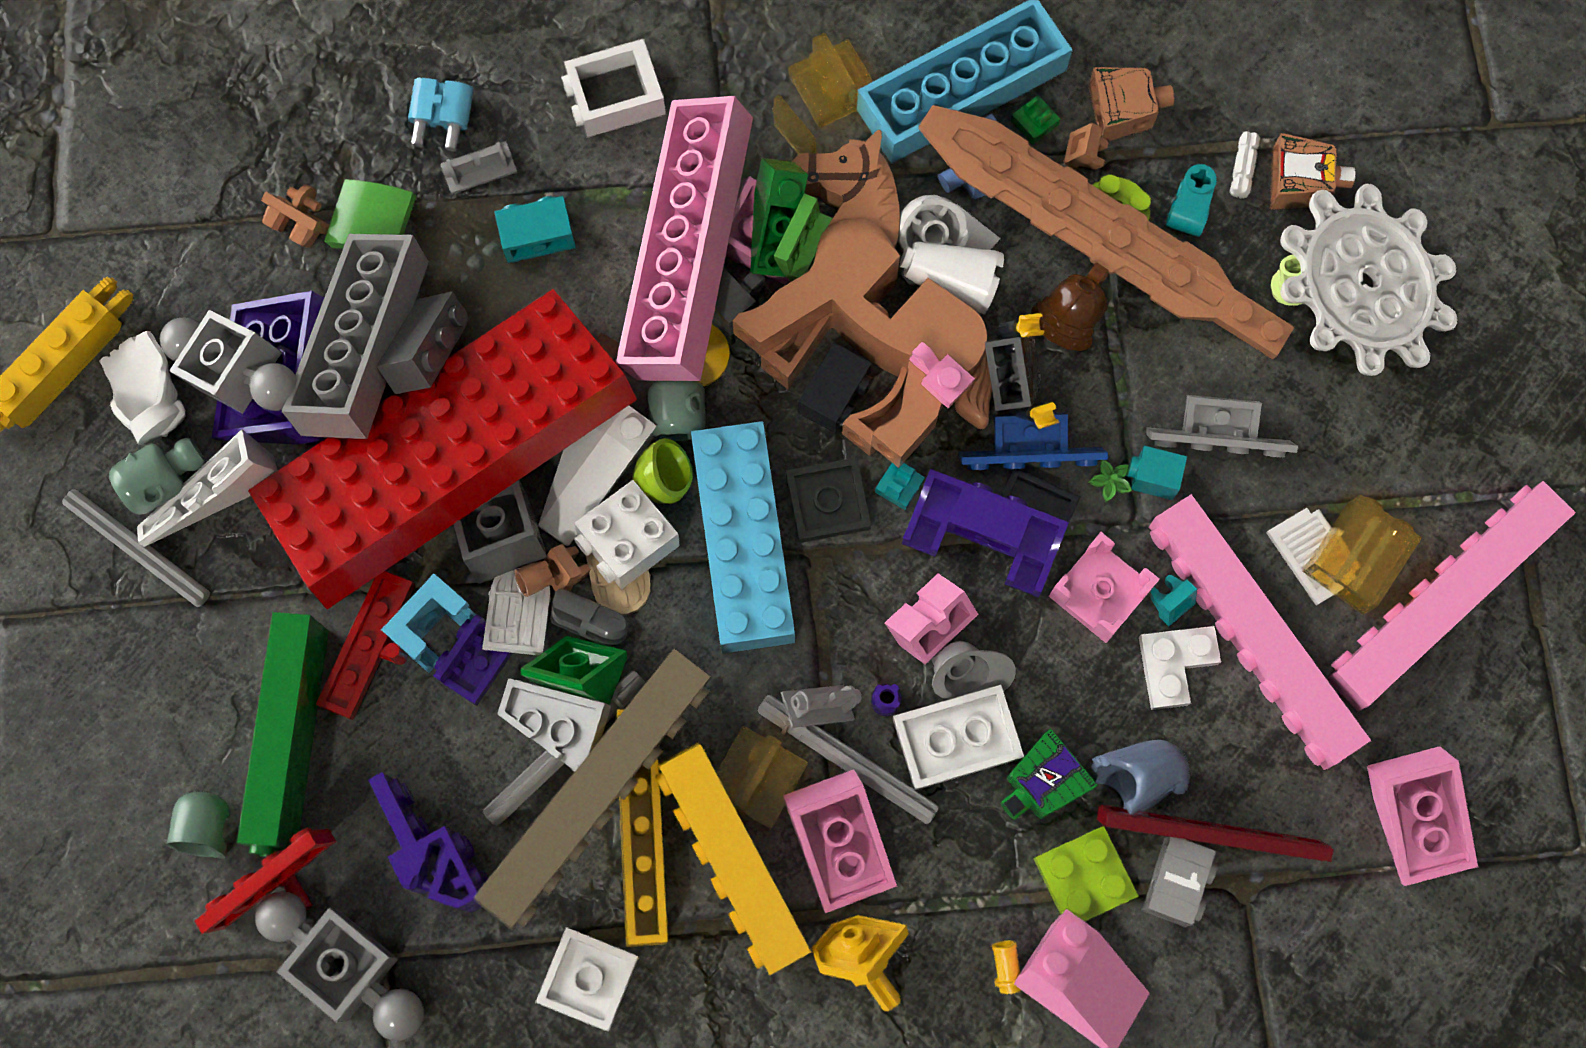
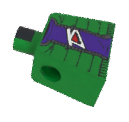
[1000,728,1097,820]

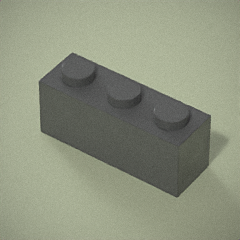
[377,291,470,394]

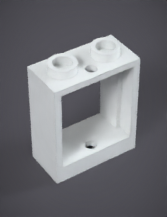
[562,39,666,137]

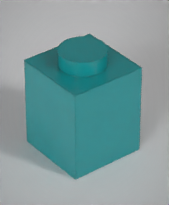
[1127,446,1187,500]

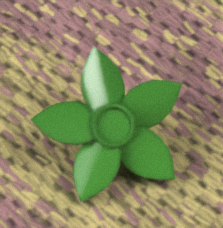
[1088,460,1132,502]

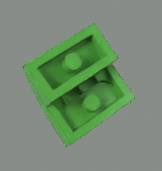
[324,179,416,249]
[774,193,833,282]

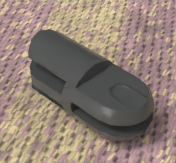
[549,589,628,647]

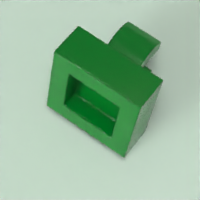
[1011,95,1060,145]

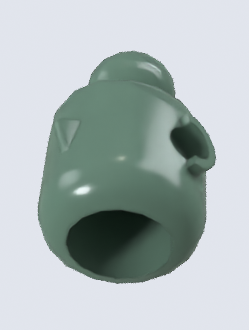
[648,381,706,441]
[109,438,205,515]

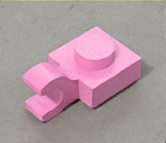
[909,342,975,408]

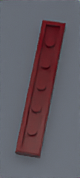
[1096,805,1334,862]

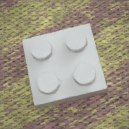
[536,928,639,1032]

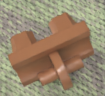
[261,184,330,248]

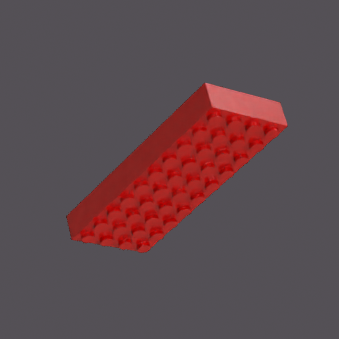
[248,289,637,610]

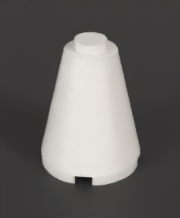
[900,242,1004,315]

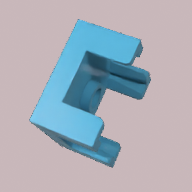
[381,574,476,673]

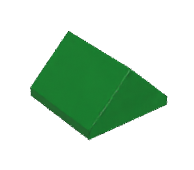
[521,636,627,705]

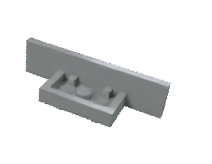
[1146,395,1298,458]

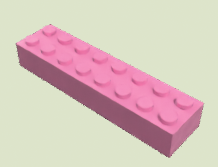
[616,96,753,381]

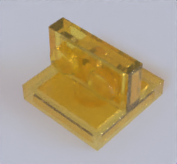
[788,33,873,128]
[716,725,809,830]

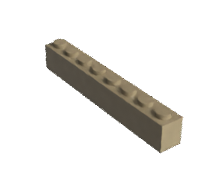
[474,649,710,930]

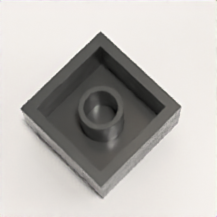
[454,480,547,584]

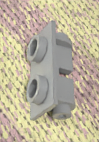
[440,141,517,194]
[781,685,861,728]

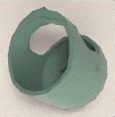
[166,792,230,859]

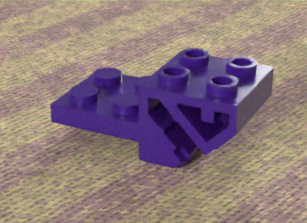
[369,772,488,913]

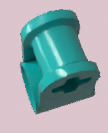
[1166,164,1217,237]

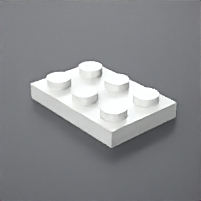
[893,685,1024,790]

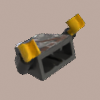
[985,313,1059,429]

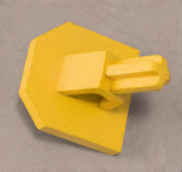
[812,915,909,1011]

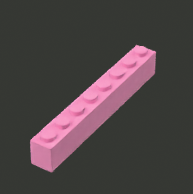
[1326,481,1576,712]
[1149,494,1371,770]

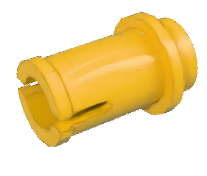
[992,940,1021,994]

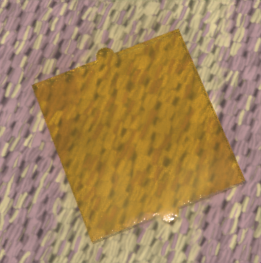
[772,94,817,155]

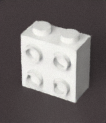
[574,480,680,590]

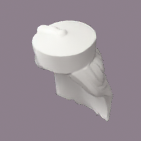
[99,331,186,445]

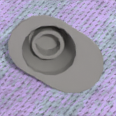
[931,641,1016,699]

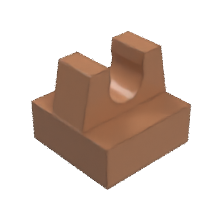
[1064,123,1109,170]
[543,544,591,592]

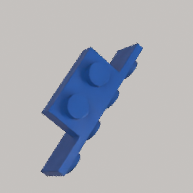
[958,412,1108,470]

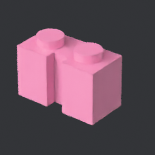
[885,574,979,664]

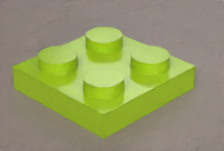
[1034,826,1138,922]

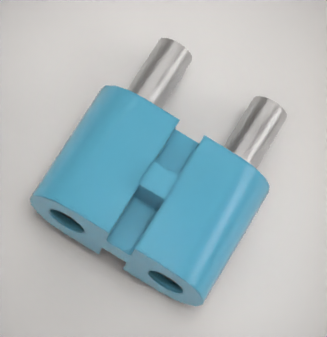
[408,78,474,151]

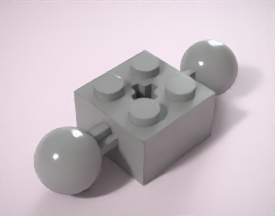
[160,310,296,414]
[255,891,424,1041]

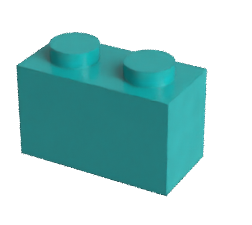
[494,196,576,263]

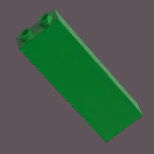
[237,612,329,858]

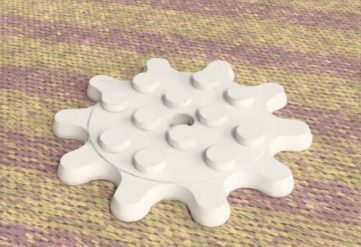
[1280,184,1457,376]

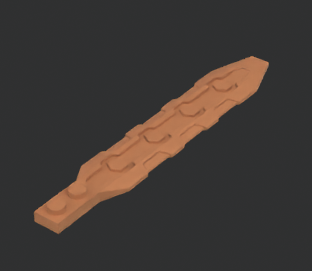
[918,105,1295,359]

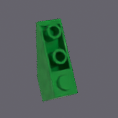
[750,158,808,277]

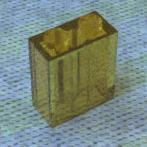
[1302,494,1422,614]

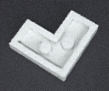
[1139,626,1221,710]

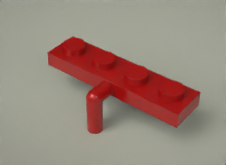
[316,571,415,720]
[195,828,336,934]

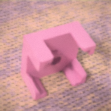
[1049,532,1159,643]

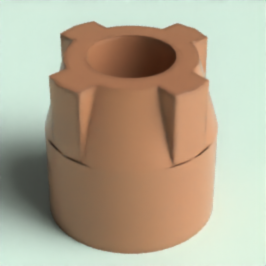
[514,560,555,597]

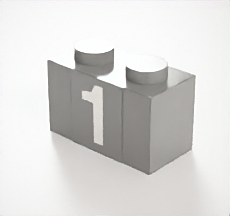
[1141,837,1218,927]

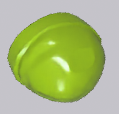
[632,438,693,504]

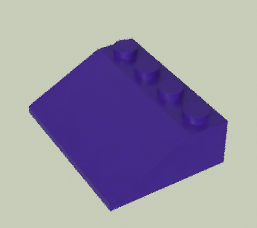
[211,291,324,444]

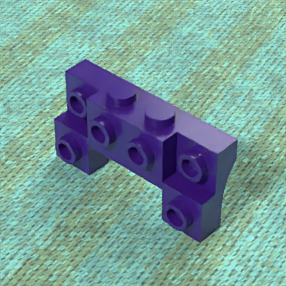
[902,469,1069,598]

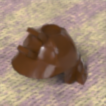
[1031,263,1109,351]

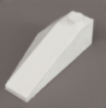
[538,406,657,548]
[137,430,278,547]

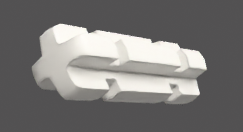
[1230,131,1260,198]

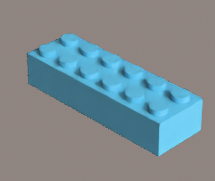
[857,0,1072,164]
[691,421,795,653]

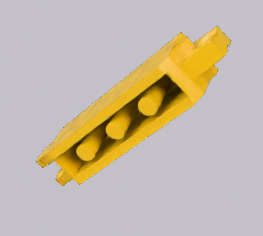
[0,277,134,432]

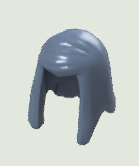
[1091,740,1190,814]

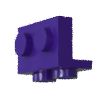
[434,614,513,706]

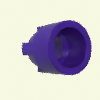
[871,684,902,716]

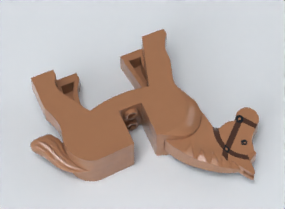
[732,130,992,468]

